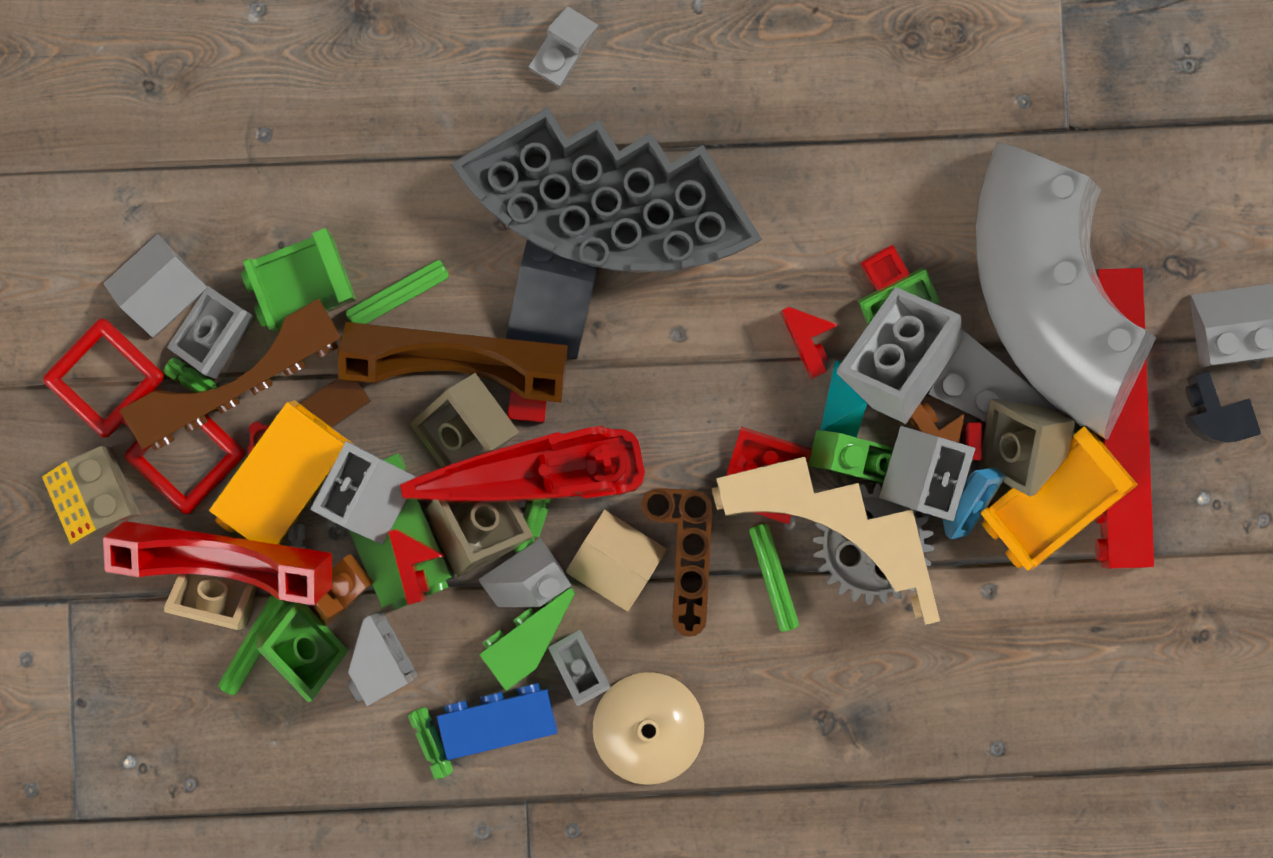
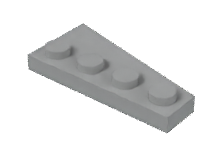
[927,330,1078,438]

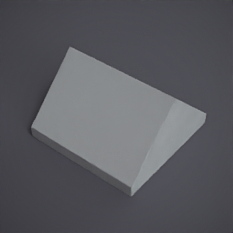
[103,234,207,338]
[167,286,256,379]

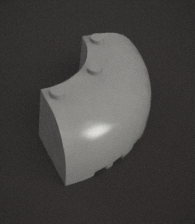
[976,142,1156,440]

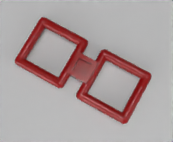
[43,318,245,515]

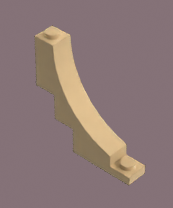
[712,457,940,625]

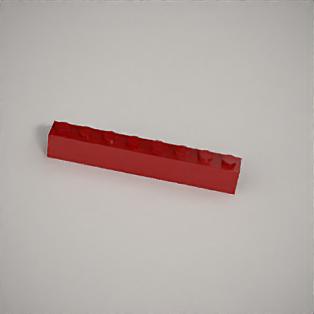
[1095,268,1154,569]

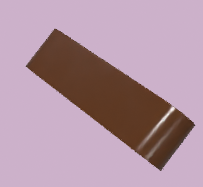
[641,488,712,637]

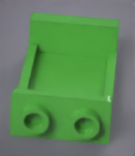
[348,454,454,611]

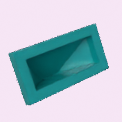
[820,359,867,438]

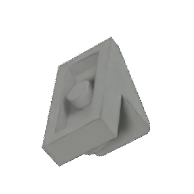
[529,6,599,89]
[548,629,611,706]

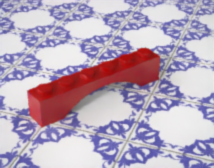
[103,521,332,605]

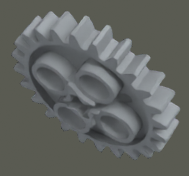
[812,484,934,605]

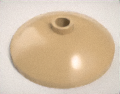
[593,672,704,785]

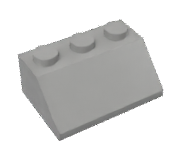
[1189,284,1273,368]
[837,287,963,424]
[347,611,418,706]

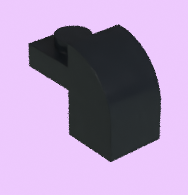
[1184,372,1261,444]

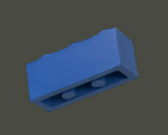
[437,683,558,760]

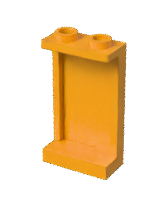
[209,400,355,545]
[980,426,1138,571]

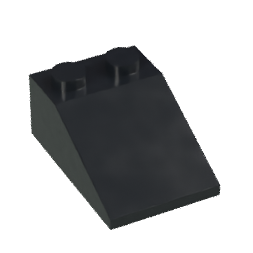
[506,240,599,359]

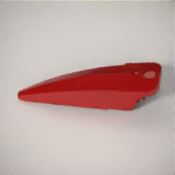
[400,425,645,502]

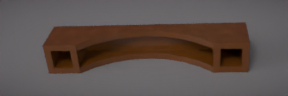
[119,299,342,451]
[338,322,568,403]

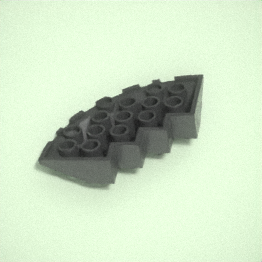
[451,107,762,272]

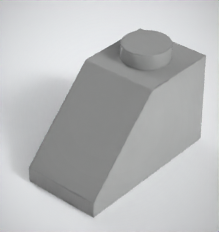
[478,538,571,607]

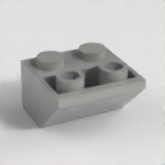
[879,426,976,521]
[310,442,416,545]

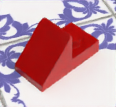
[780,307,838,380]
[388,529,445,605]

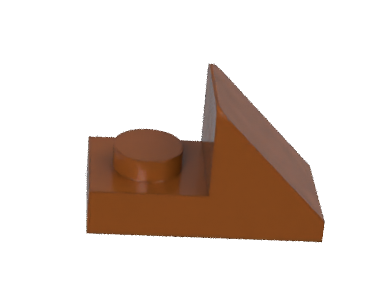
[909,402,964,443]
[309,554,374,626]

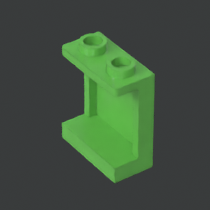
[241,228,357,333]

